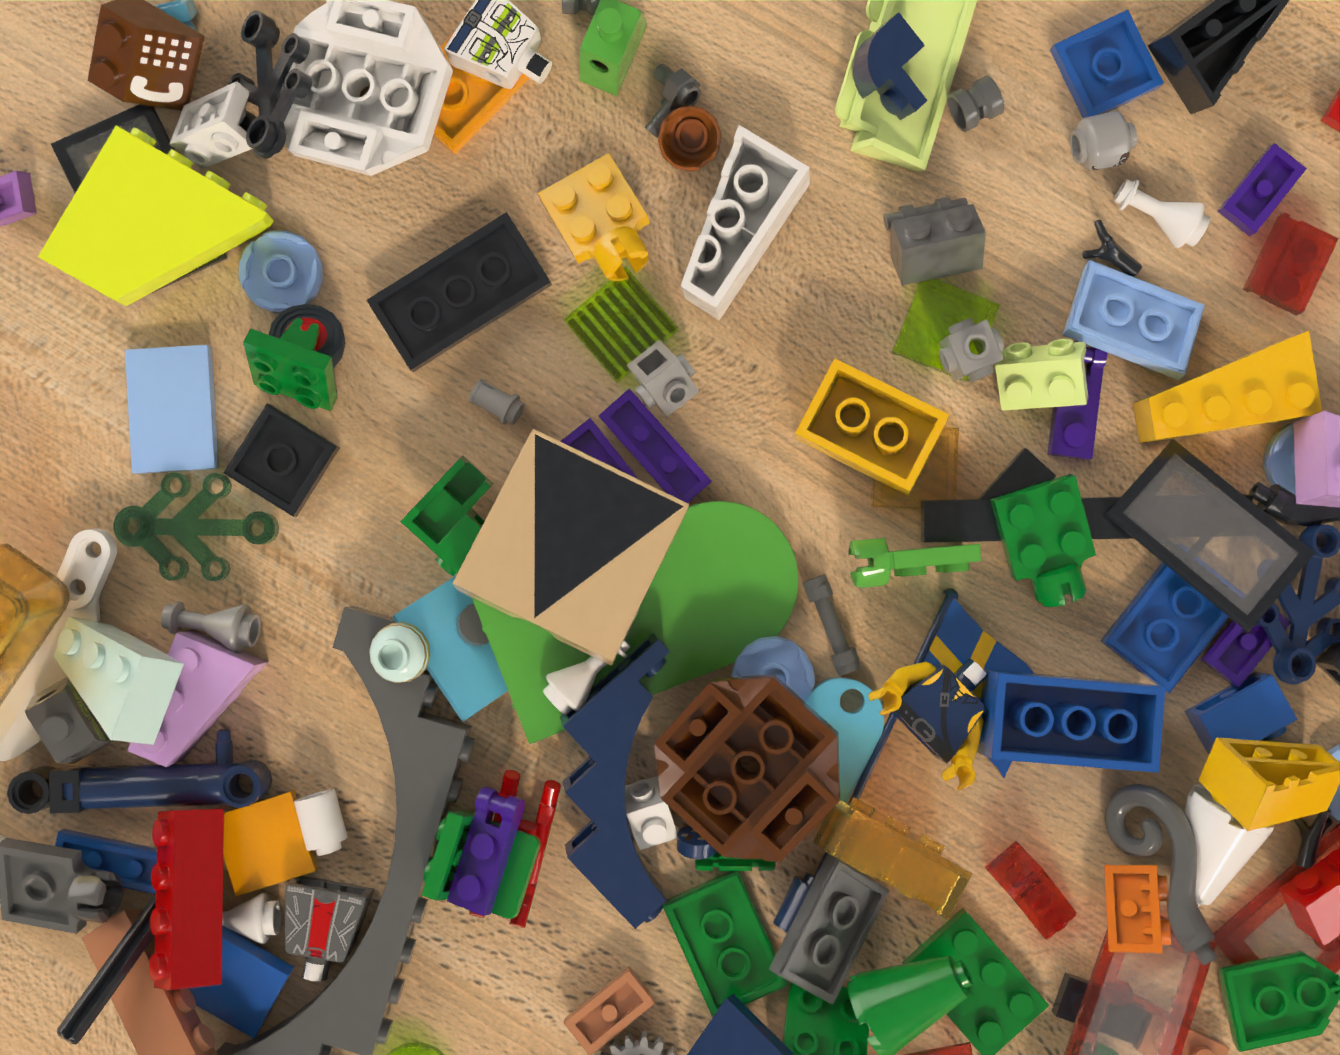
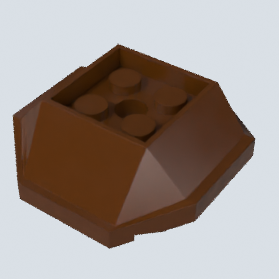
[654,674,841,862]

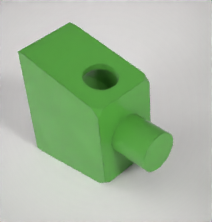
[579,0,647,96]

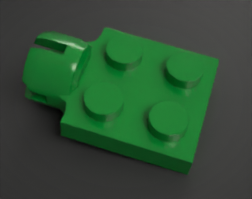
[990,474,1096,607]

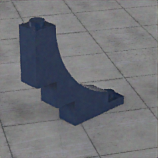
[560,632,670,929]

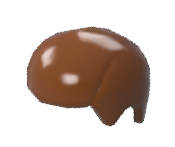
[658,105,722,171]

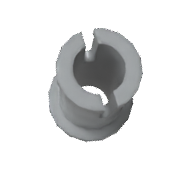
[469,379,525,425]

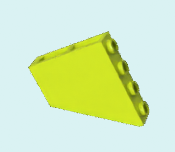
[38,125,274,306]

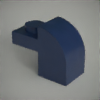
[853,12,928,120]

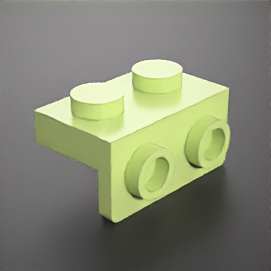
[995,339,1088,411]

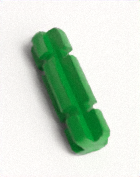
[695,852,776,871]

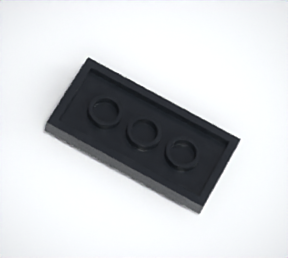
[366,212,552,372]

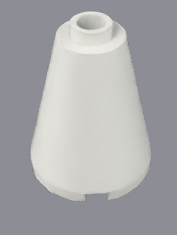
[1185,785,1274,907]

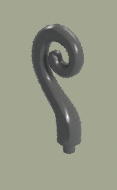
[1105,784,1218,965]

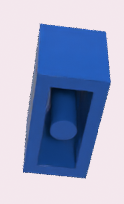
[1184,672,1298,755]

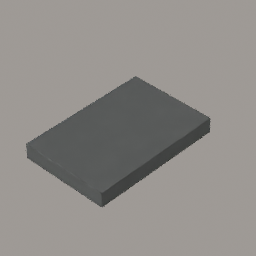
[769,853,890,1004]

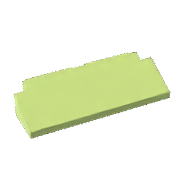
[835,0,977,172]

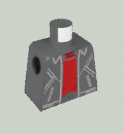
[285,876,374,981]

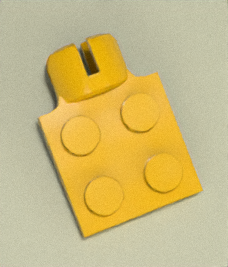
[537,153,650,281]

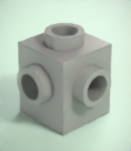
[938,318,1004,382]
[627,340,699,417]

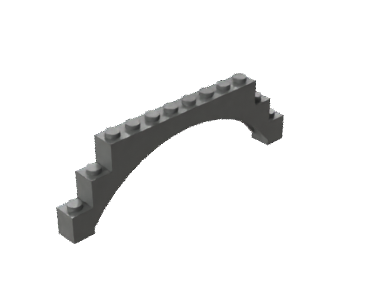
[216,606,475,1055]

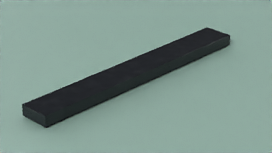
[921,494,1253,543]

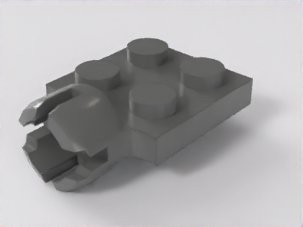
[0,838,124,934]

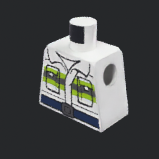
[444,0,552,89]

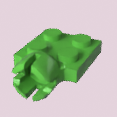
[849,538,982,588]

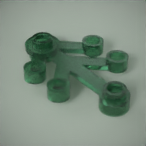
[113,473,279,581]

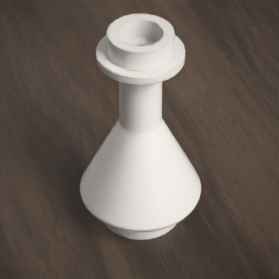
[1113,179,1211,248]
[543,640,631,715]
[222,893,282,944]

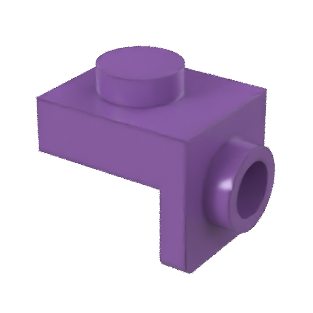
[0,171,37,226]

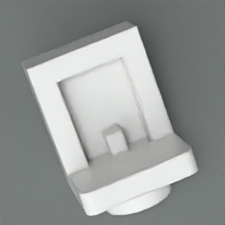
[625,776,678,850]

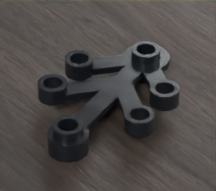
[228,11,312,159]

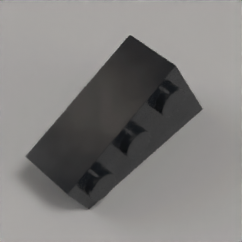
[1147,0,1290,114]

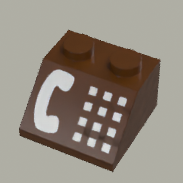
[87,0,205,111]

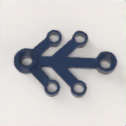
[1255,524,1340,685]

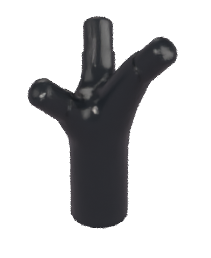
[1082,220,1142,277]
[1294,808,1333,869]

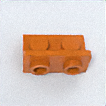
[1104,865,1171,954]

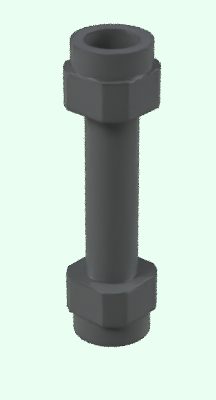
[802,574,862,676]

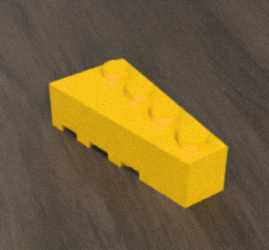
[1133,330,1322,444]

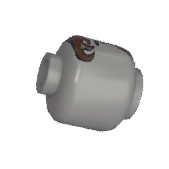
[1070,111,1137,171]

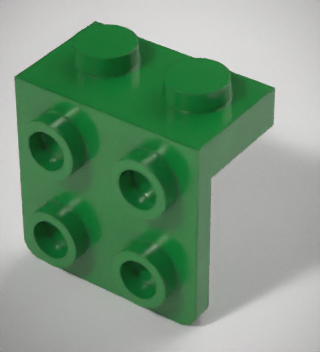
[421,811,541,919]
[782,982,869,1055]

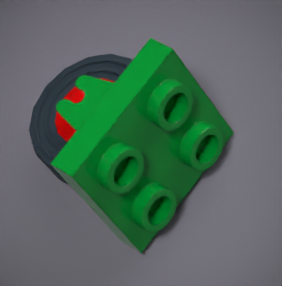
[243,304,346,411]

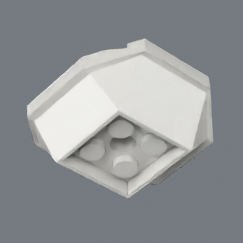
[275,0,453,176]

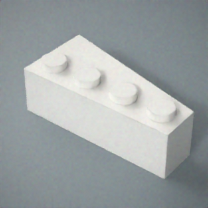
[681,125,810,320]

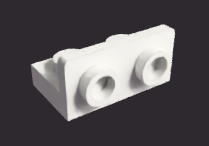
[170,81,252,168]

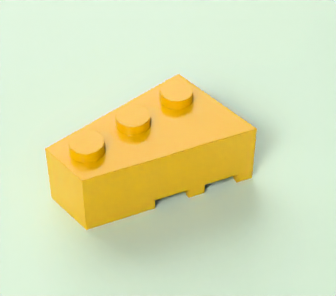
[1198,738,1340,831]

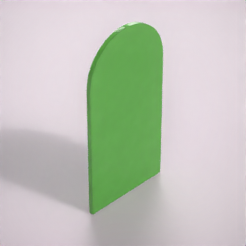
[472,501,798,744]

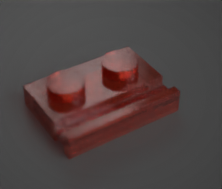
[1243,212,1339,316]

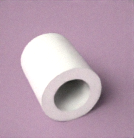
[293,789,348,856]

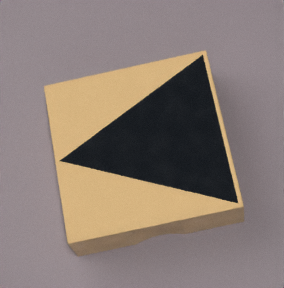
[453,429,690,666]

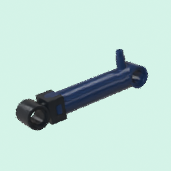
[7,729,272,814]

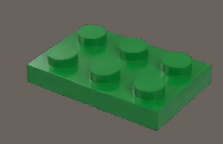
[902,908,1050,1055]

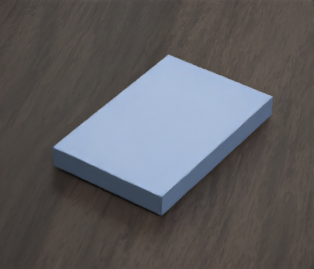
[1063,260,1205,380]
[125,345,219,474]

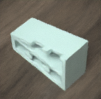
[54,616,184,745]

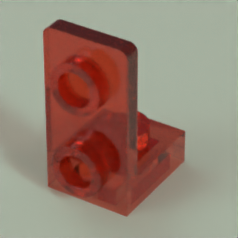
[985,841,1077,940]

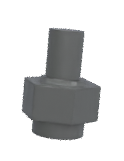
[645,64,701,138]

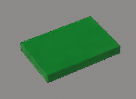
[663,871,789,1018]

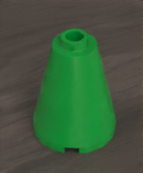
[847,956,973,1055]

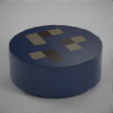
[677,826,717,859]

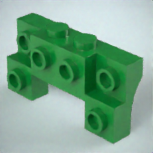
[400,456,494,576]

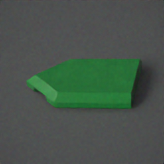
[1218,951,1340,1052]

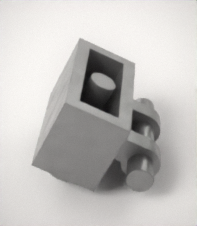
[884,197,986,286]

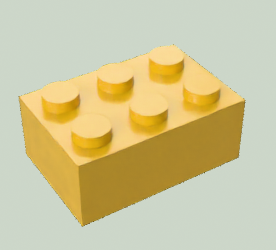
[795,358,950,496]

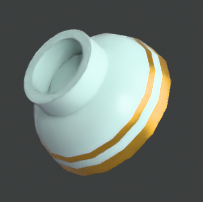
[369,622,430,683]

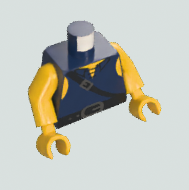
[868,658,987,791]

